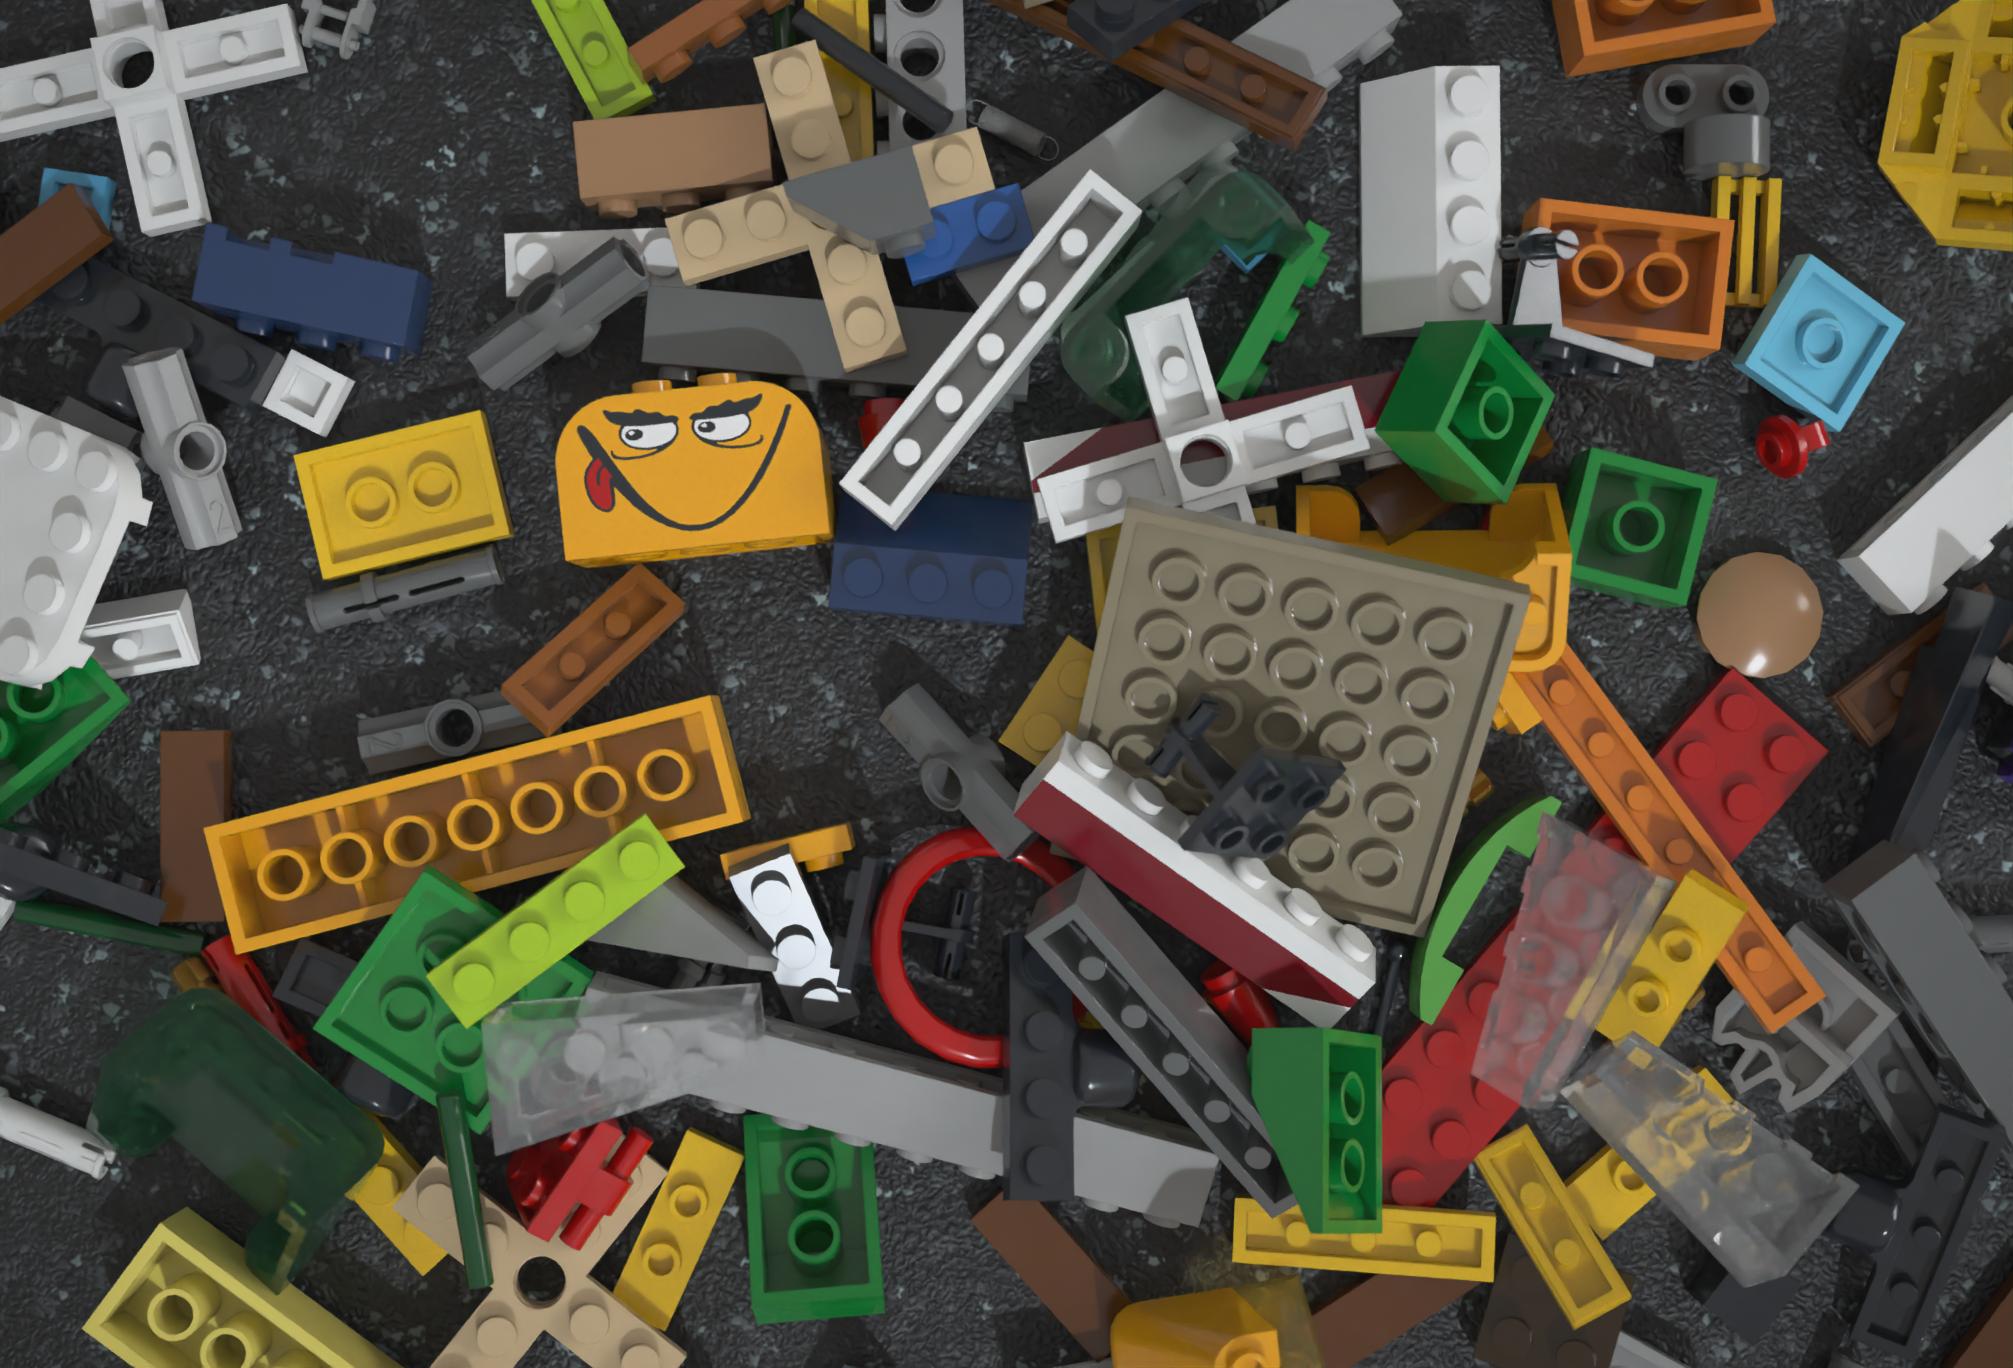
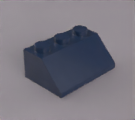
[828,489,1033,627]

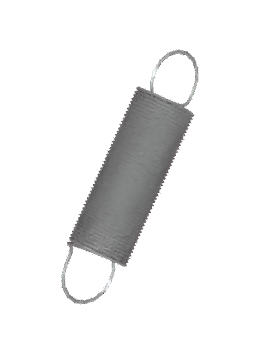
[966,99,1059,161]

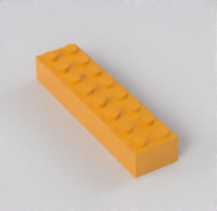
[203,695,751,955]

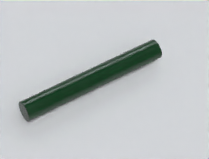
[13,898,211,958]
[435,1090,494,1289]

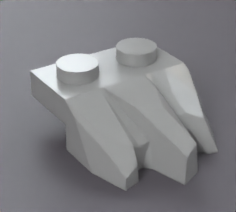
[1712,921,1904,1114]

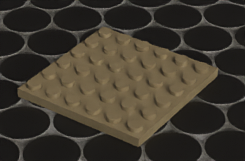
[1050,497,1531,938]

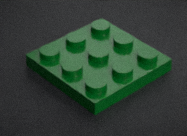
[313,864,594,1134]

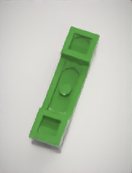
[1409,794,1562,1026]

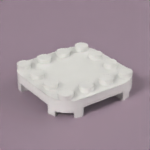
[0,396,153,689]

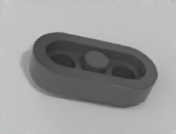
[1636,64,1769,134]

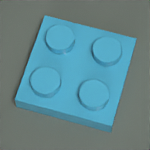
[1732,254,1905,432]

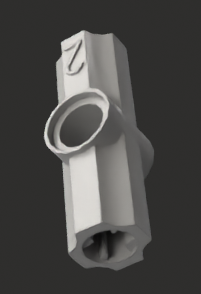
[122,347,243,550]

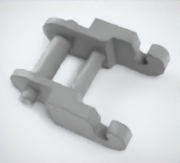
[299,0,376,60]

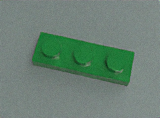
[1214,220,1331,404]

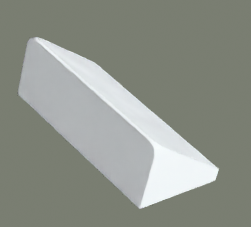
[79,589,201,679]

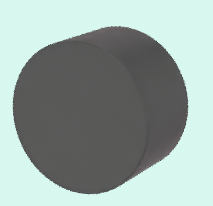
[1683,114,1770,181]

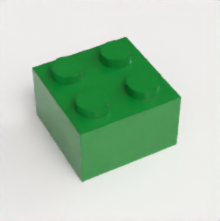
[1374,319,1555,505]
[1561,447,1718,609]

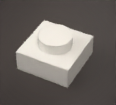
[262,349,355,438]

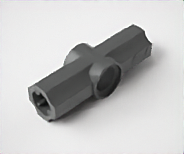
[466,236,651,391]
[879,683,1041,863]
[357,690,562,775]

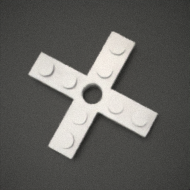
[0,0,308,237]
[1037,297,1370,544]

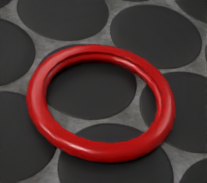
[870,825,1088,1068]

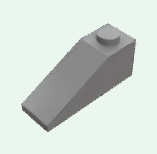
[587,875,779,972]

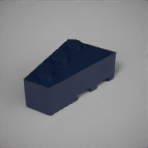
[192,222,434,363]

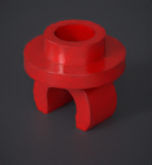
[1755,415,1830,479]

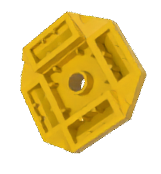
[1878,0,2013,251]

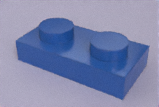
[904,183,1035,286]

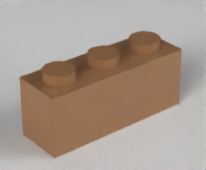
[573,103,778,219]

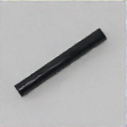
[791,8,954,134]

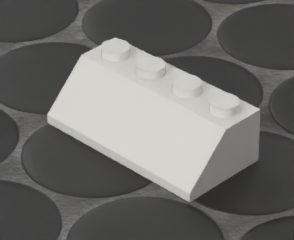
[1359,66,1502,337]

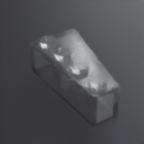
[1471,811,1678,1109]
[1559,1031,1860,1288]

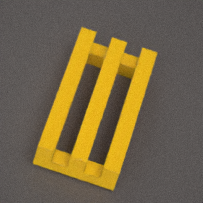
[1710,176,1782,309]

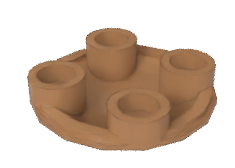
[1695,552,1823,678]

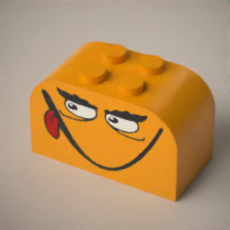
[555,373,837,569]

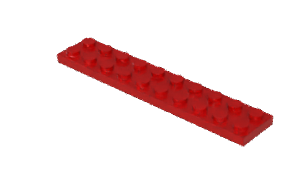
[1382,667,1829,1208]

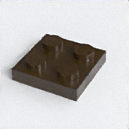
[1472,1232,1637,1368]

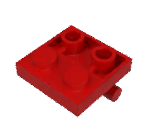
[506,1073,654,1251]

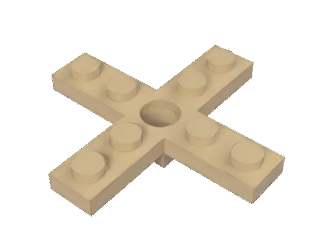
[665,40,995,373]
[392,1133,687,1368]

